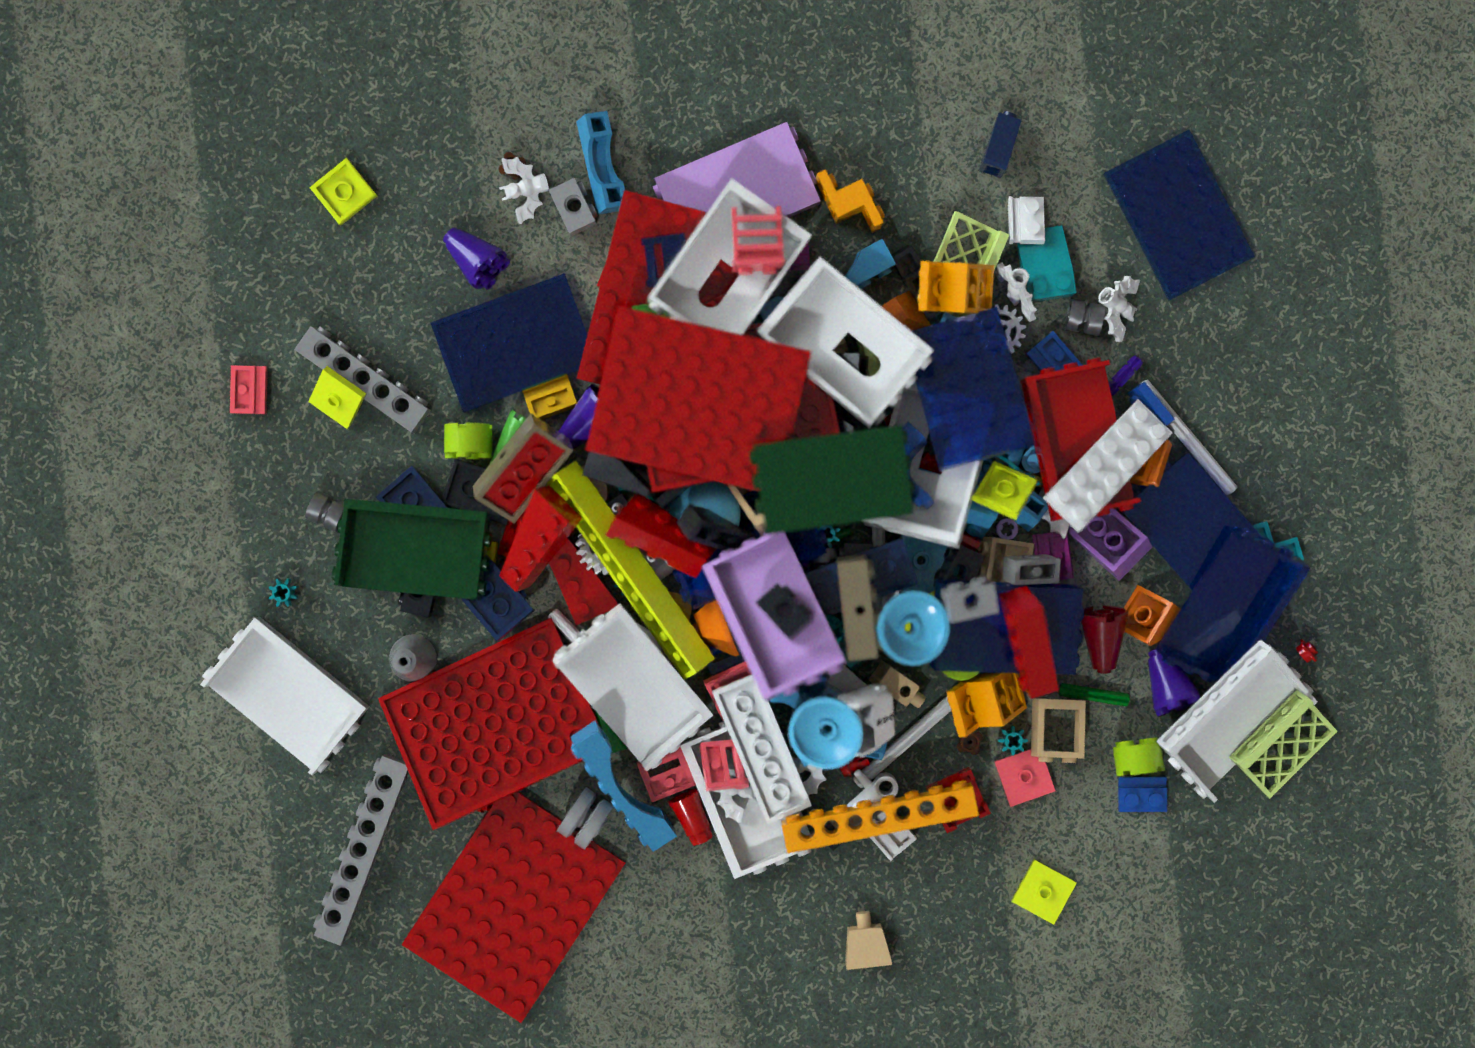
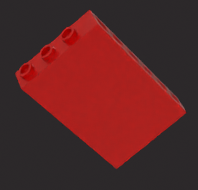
[1020,357,1141,522]

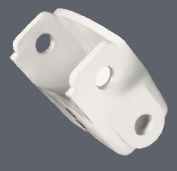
[836,683,895,757]

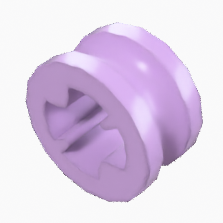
[996,519,1018,540]

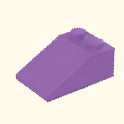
[1068,508,1152,581]

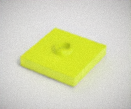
[309,158,377,226]
[308,366,366,429]
[972,461,1038,520]
[1011,859,1077,925]

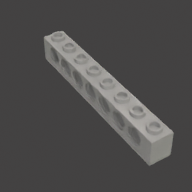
[313,754,409,946]

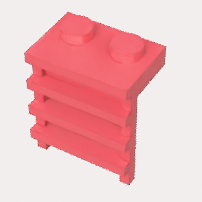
[731,206,784,275]

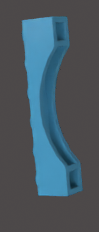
[757,239,896,323]
[571,721,677,852]

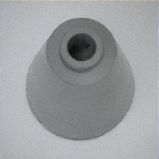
[389,635,437,682]

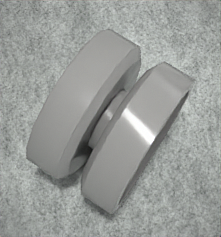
[557,787,613,849]

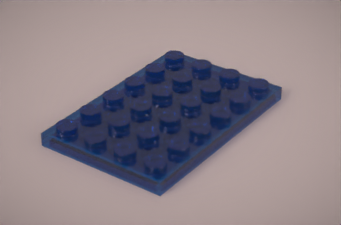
[1103,130,1255,301]
[430,273,587,413]
[911,307,1036,471]

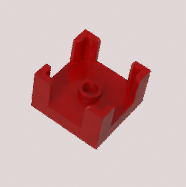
[925,767,991,833]

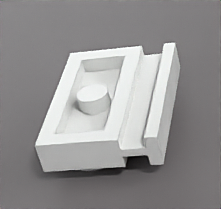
[1008,196,1045,244]
[870,810,917,861]

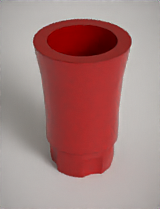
[668,788,713,846]

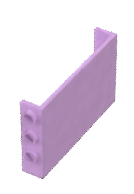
[652,122,821,218]
[702,532,847,701]

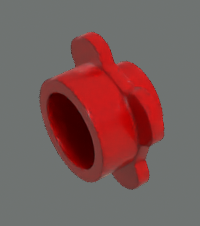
[1296,639,1318,663]

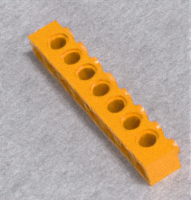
[781,781,979,854]

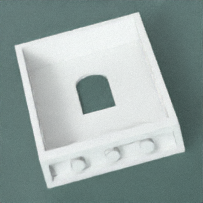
[647,178,812,335]
[757,257,933,428]
[863,382,997,549]

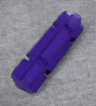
[1109,355,1143,396]

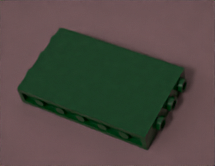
[749,425,914,534]
[332,499,492,600]

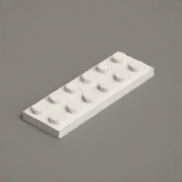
[1043,399,1172,532]
[712,674,812,824]

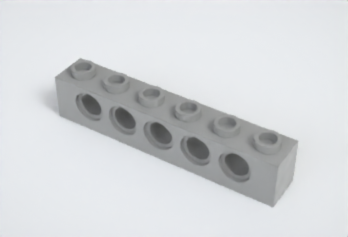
[294,326,431,433]

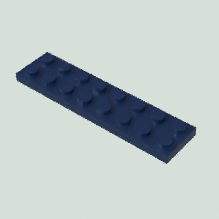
[376,466,535,642]
[723,537,919,649]

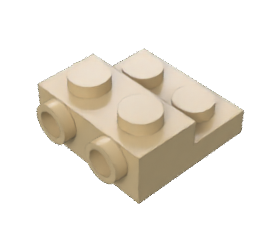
[976,537,1034,589]

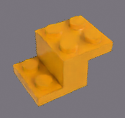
[816,169,885,233]
[918,261,994,313]
[946,663,1027,737]

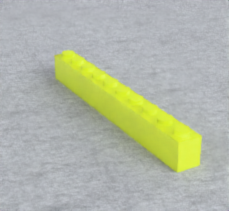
[546,461,715,680]

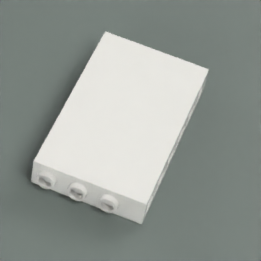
[552,603,713,771]
[200,617,370,775]
[1156,640,1317,803]
[680,721,811,879]

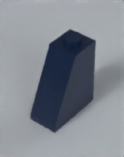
[978,111,1022,178]

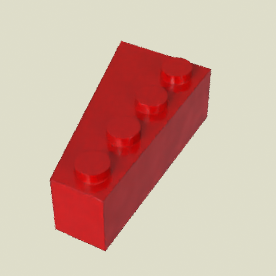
[499,485,582,592]
[605,493,717,578]
[549,537,622,625]
[999,586,1059,699]

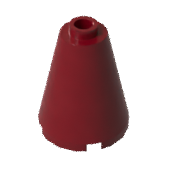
[1080,605,1128,674]

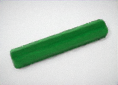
[1058,683,1130,706]

